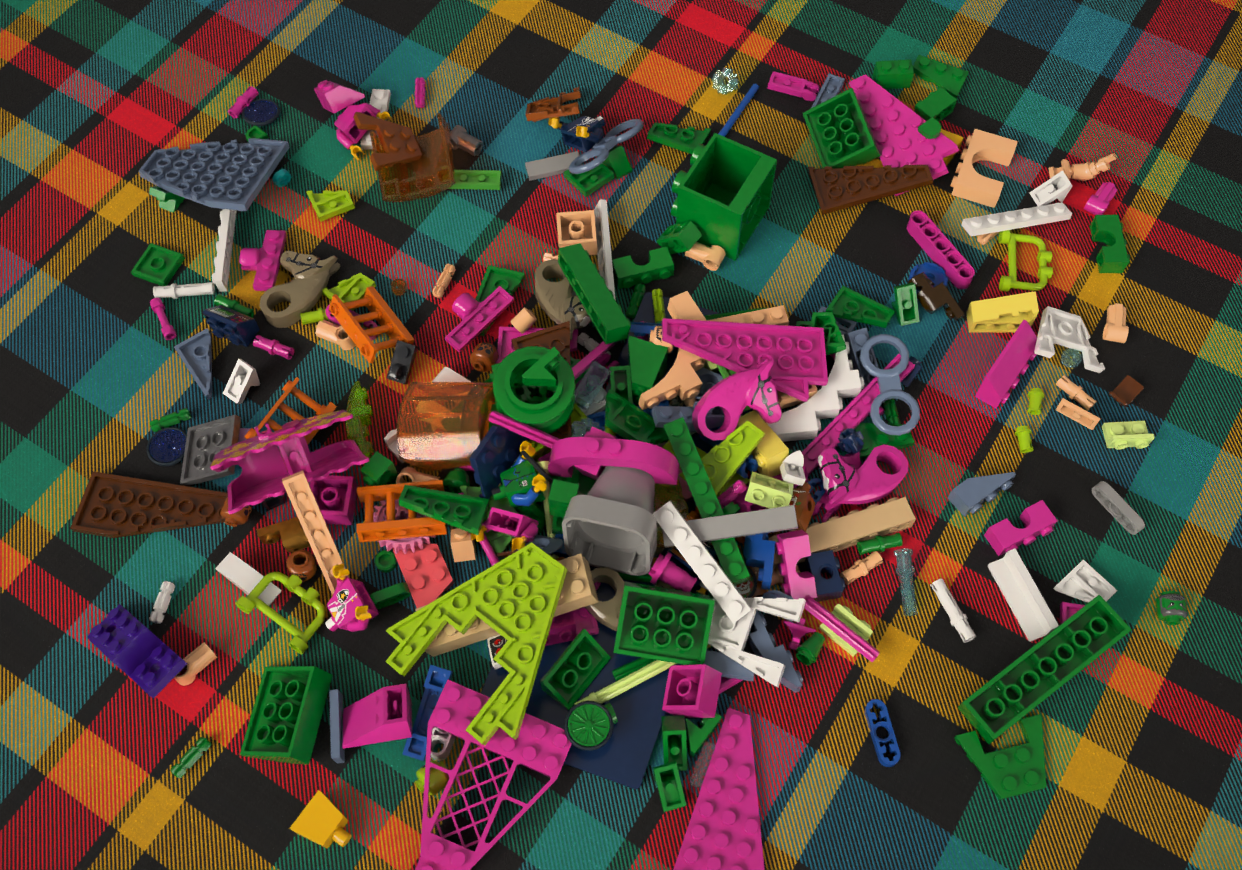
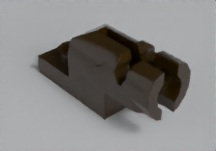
[907,272,964,322]

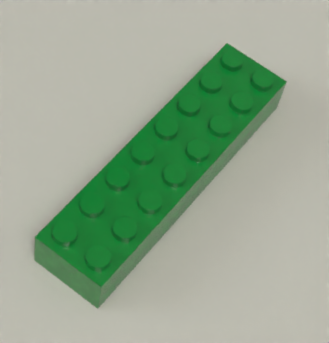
[958,595,1132,745]

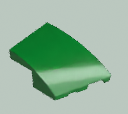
[796,312,846,355]

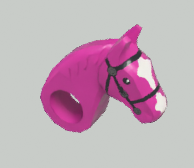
[692,359,782,441]
[818,444,908,511]

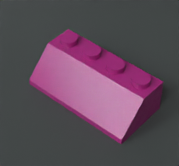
[975,320,1037,409]

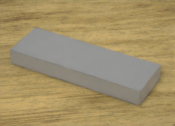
[525,151,582,181]

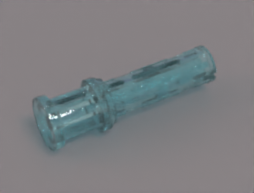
[893,548,918,616]

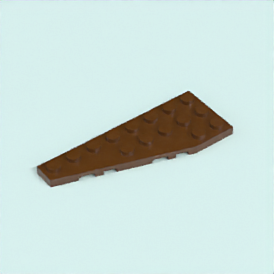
[70,471,228,538]

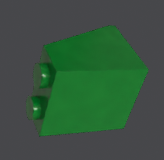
[628,336,668,406]

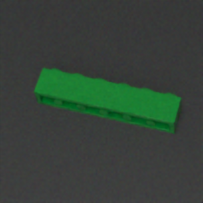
[558,243,631,344]

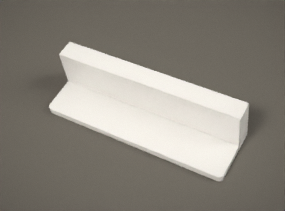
[988,549,1059,642]

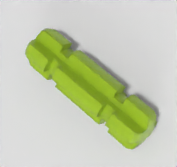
[652,289,666,323]

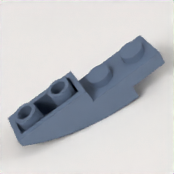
[651,401,724,432]
[747,611,803,693]

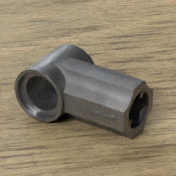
[445,125,483,156]

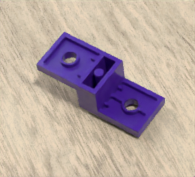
[87,604,187,699]

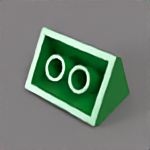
[540,629,611,710]

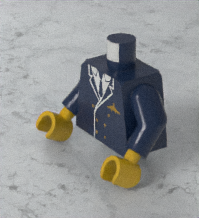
[548,116,606,152]

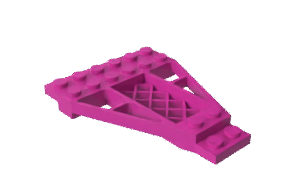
[415,680,572,870]

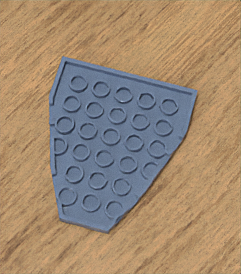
[139,138,289,211]

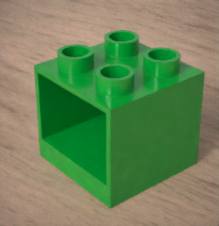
[671,133,777,261]

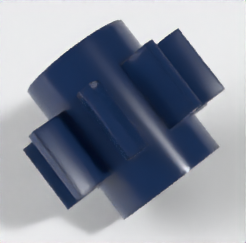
[838,428,864,454]

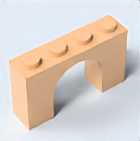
[950,129,1018,208]

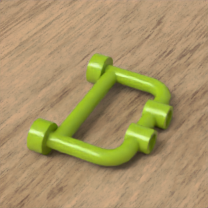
[998,230,1053,292]
[235,572,326,654]

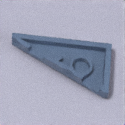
[174,328,212,400]

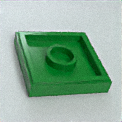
[131,243,185,286]

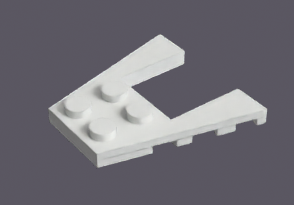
[708,597,806,688]

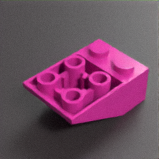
[342,684,412,749]

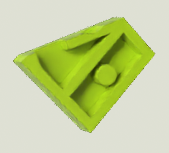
[306,190,355,222]
[322,273,376,311]

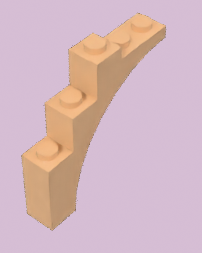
[638,291,707,410]

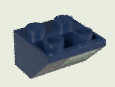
[202,305,260,347]

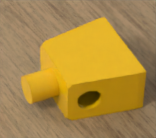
[290,790,352,849]

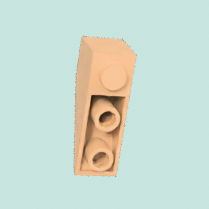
[450,525,476,562]

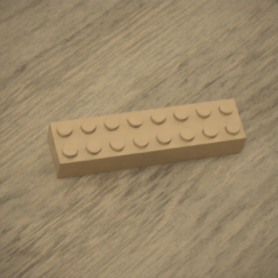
[415,553,599,657]

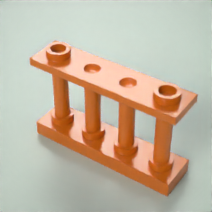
[329,286,415,364]
[244,377,337,471]
[356,479,447,542]

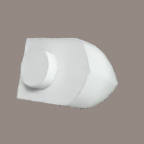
[780,450,806,486]

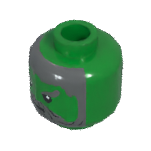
[1155,591,1188,625]

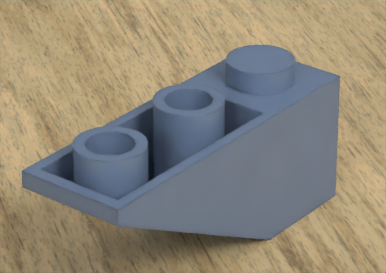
[842,328,879,387]
[947,472,1016,517]

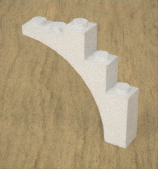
[767,335,864,442]

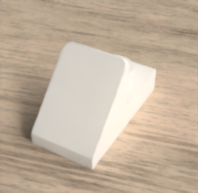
[1030,170,1073,206]
[223,359,260,404]

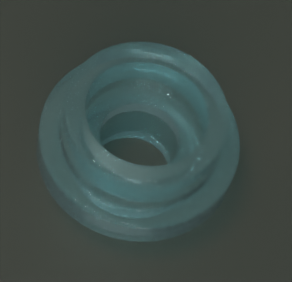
[1061,349,1082,368]

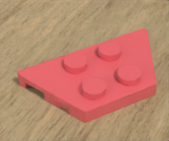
[392,543,454,608]

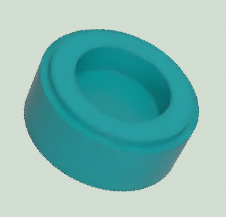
[272,169,291,187]

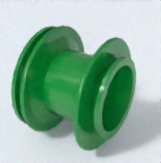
[493,346,575,434]

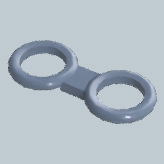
[569,119,644,174]
[860,334,920,436]

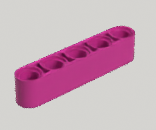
[907,210,975,289]

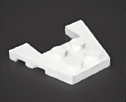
[1034,306,1105,373]

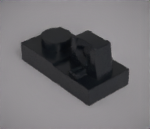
[387,340,418,385]

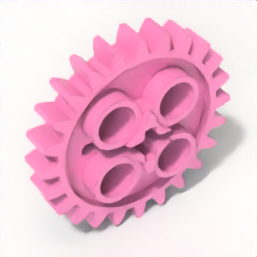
[374,499,436,554]

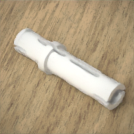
[153,282,215,299]
[930,579,976,643]

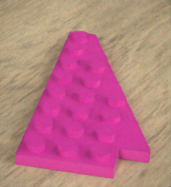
[849,74,959,196]
[662,318,828,402]
[673,707,764,870]

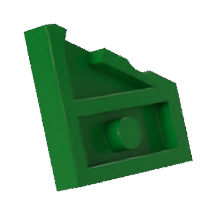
[564,163,615,197]

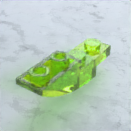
[346,381,374,459]

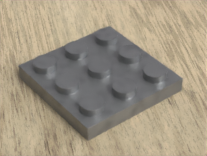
[180,414,241,486]

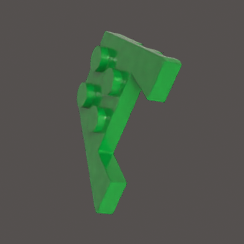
[954,714,1046,800]

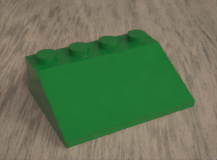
[803,88,881,169]
[613,581,715,665]
[240,666,332,764]

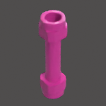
[150,298,177,340]

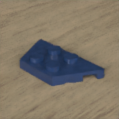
[469,425,530,499]

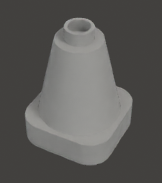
[562,466,657,576]

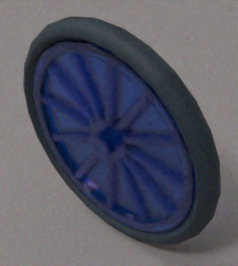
[242,99,280,126]
[147,427,187,466]

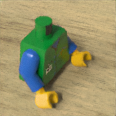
[491,441,547,508]

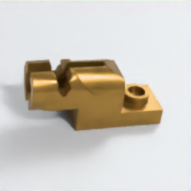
[256,516,311,552]

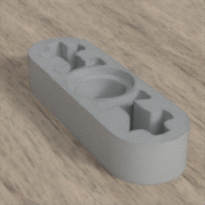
[1092,481,1145,535]

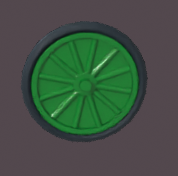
[564,701,613,751]

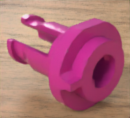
[648,552,698,592]

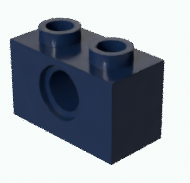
[804,550,845,602]

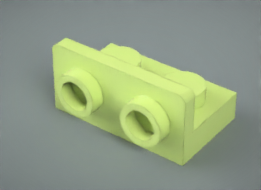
[1102,421,1155,450]
[745,471,794,509]
[819,603,873,657]

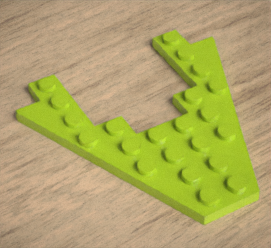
[385,542,567,746]

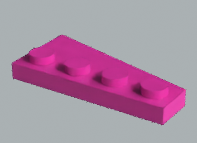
[496,327,578,364]

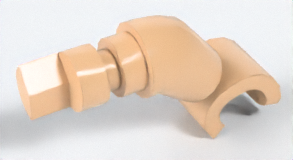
[1049,153,1118,181]

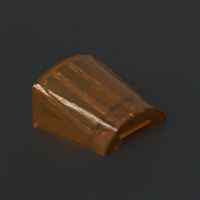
[370,113,455,202]
[397,382,496,471]

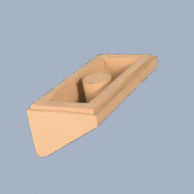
[1056,398,1100,430]

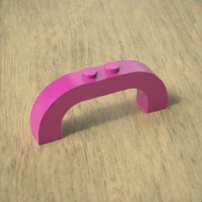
[548,437,680,485]

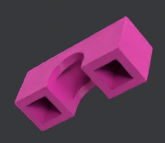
[984,500,1058,556]
[775,530,817,600]

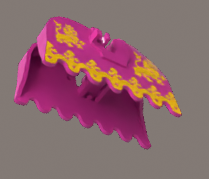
[210,410,370,514]

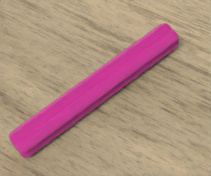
[488,411,561,448]
[804,597,879,662]

